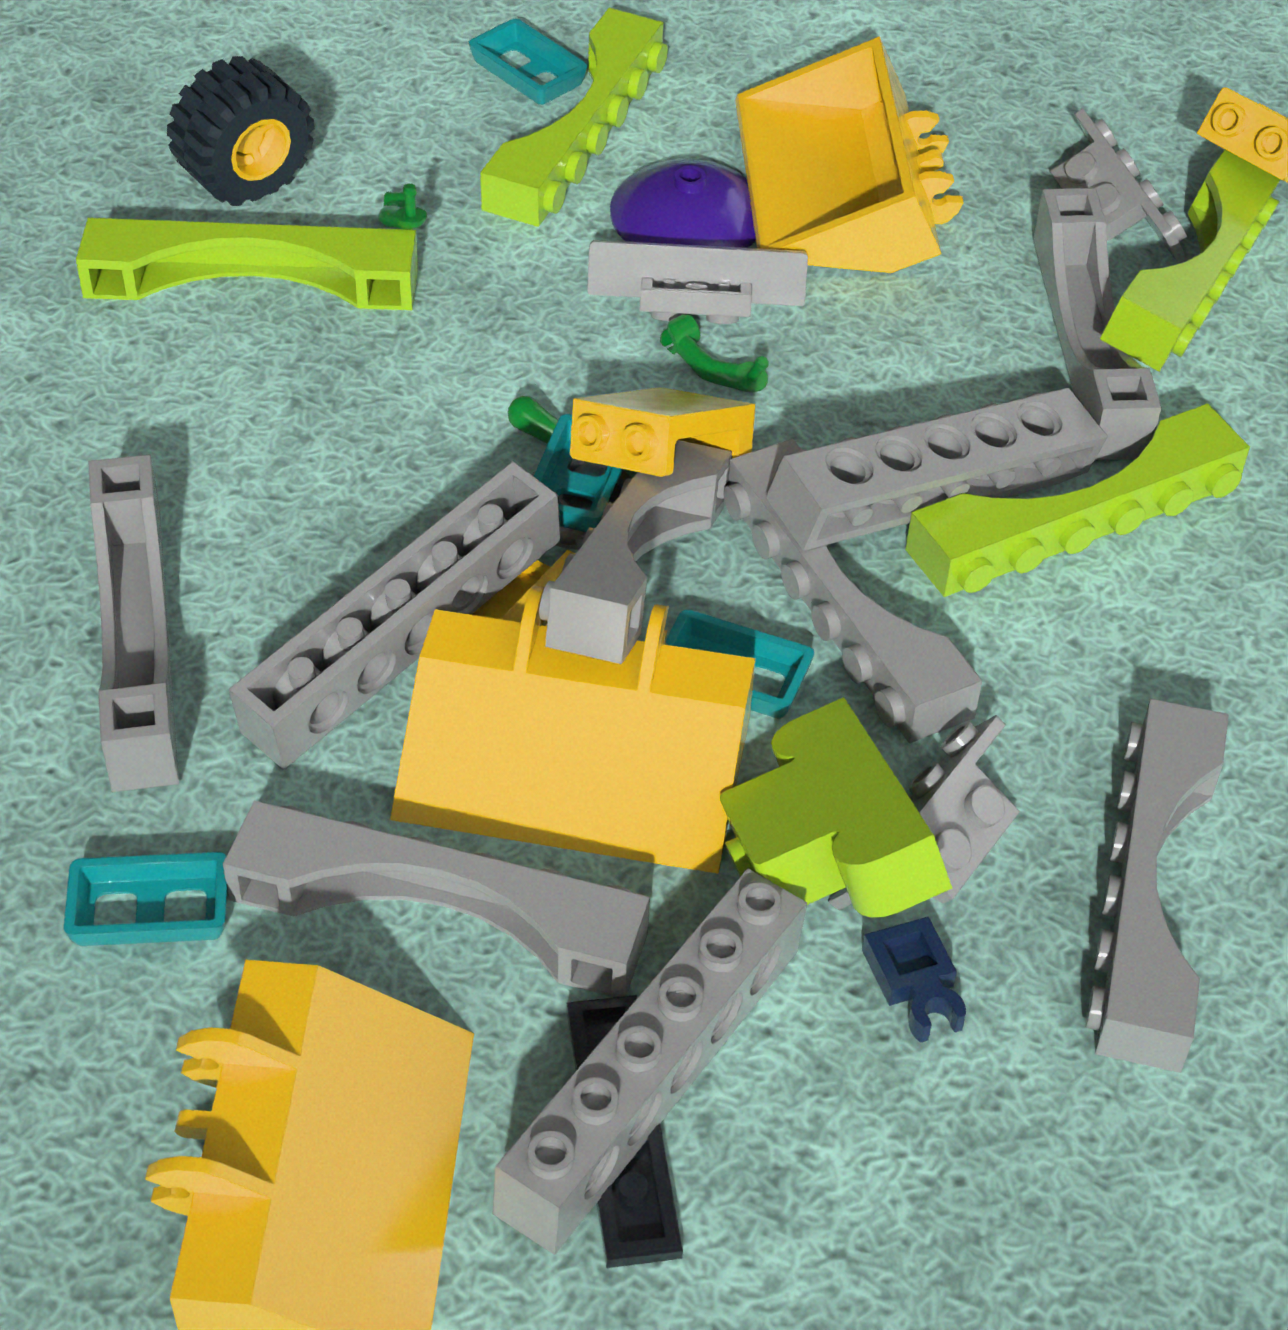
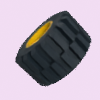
[167,56,315,206]

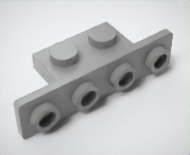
[1050,108,1188,263]
[587,240,808,324]
[828,715,1020,910]

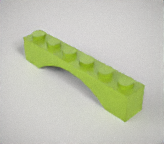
[480,8,668,227]
[1100,149,1281,372]
[76,218,418,310]
[906,403,1250,597]

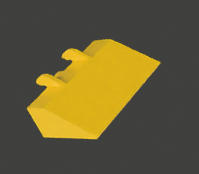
[735,36,964,273]
[390,586,755,874]
[145,959,474,1330]

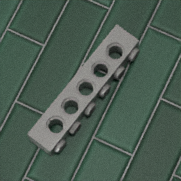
[766,387,1108,551]
[228,461,560,770]
[493,868,807,1255]

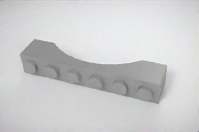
[1033,188,1162,460]
[723,438,982,744]
[539,440,732,664]
[88,454,179,792]
[1085,699,1229,1073]
[223,801,650,997]

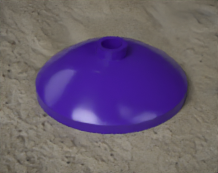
[610,159,756,248]

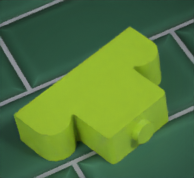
[719,697,952,918]

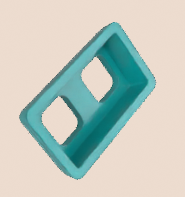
[469,19,588,105]
[533,414,623,532]
[666,610,814,719]
[64,852,227,946]

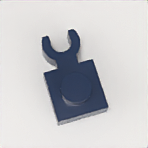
[862,916,966,1043]

